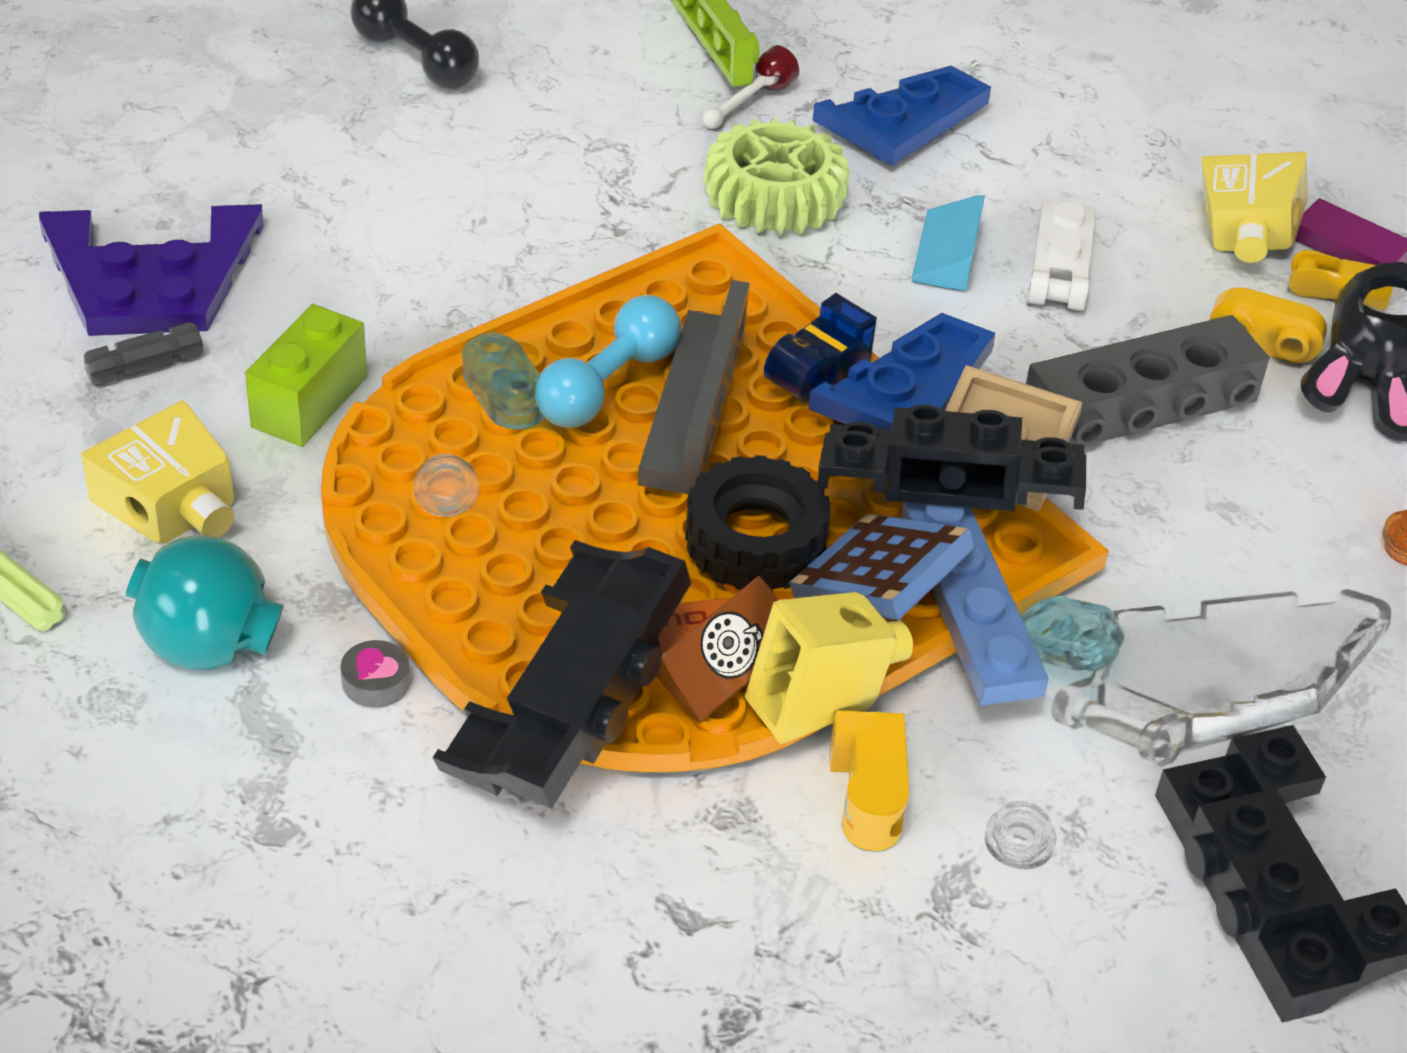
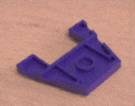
[39,204,264,336]

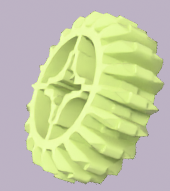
[703,118,850,236]

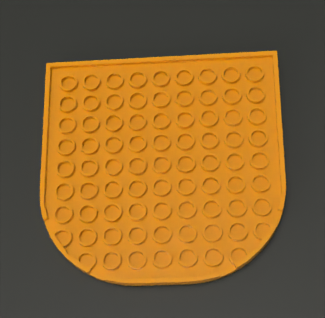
[321,223,1109,772]

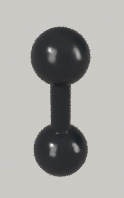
[351,0,479,88]

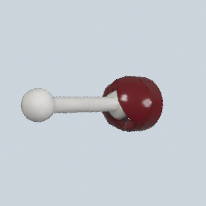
[703,45,800,129]

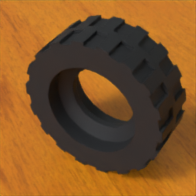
[685,455,831,592]

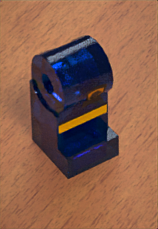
[764,293,877,403]

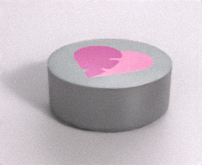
[340,640,410,707]

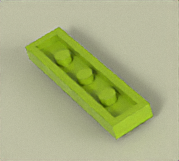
[671,0,760,87]

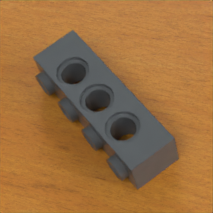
[1026,315,1270,447]

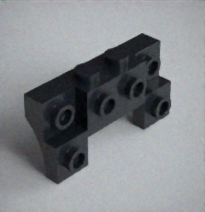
[818,405,1087,511]
[432,540,692,809]
[1155,725,1407,1023]

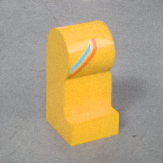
[829,710,909,851]

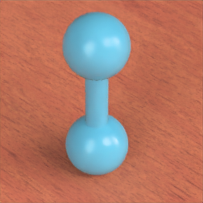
[535,295,681,428]

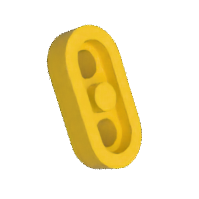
[1210,287,1327,363]

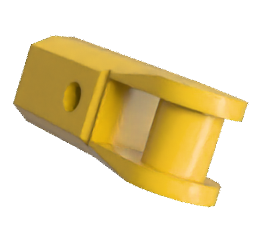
[1289,250,1393,310]

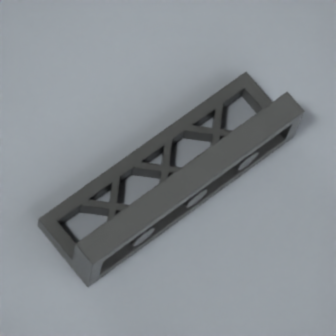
[638,280,750,494]

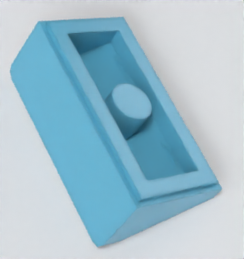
[911,195,985,291]

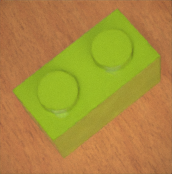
[245,303,367,447]

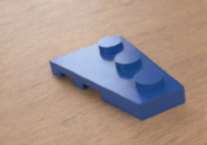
[812,65,991,165]
[808,313,996,429]

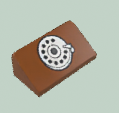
[656,576,778,724]

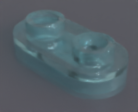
[462,332,545,429]
[1021,596,1125,671]

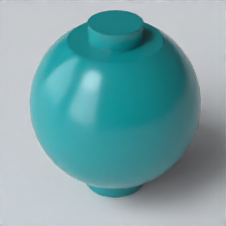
[126,535,284,670]

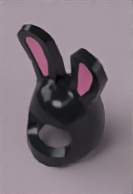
[1300,262,1407,441]

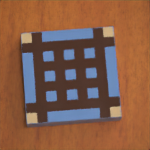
[789,514,975,620]

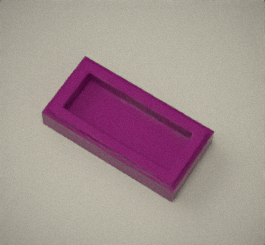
[1295,198,1407,265]

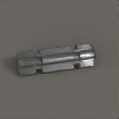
[83,322,203,385]

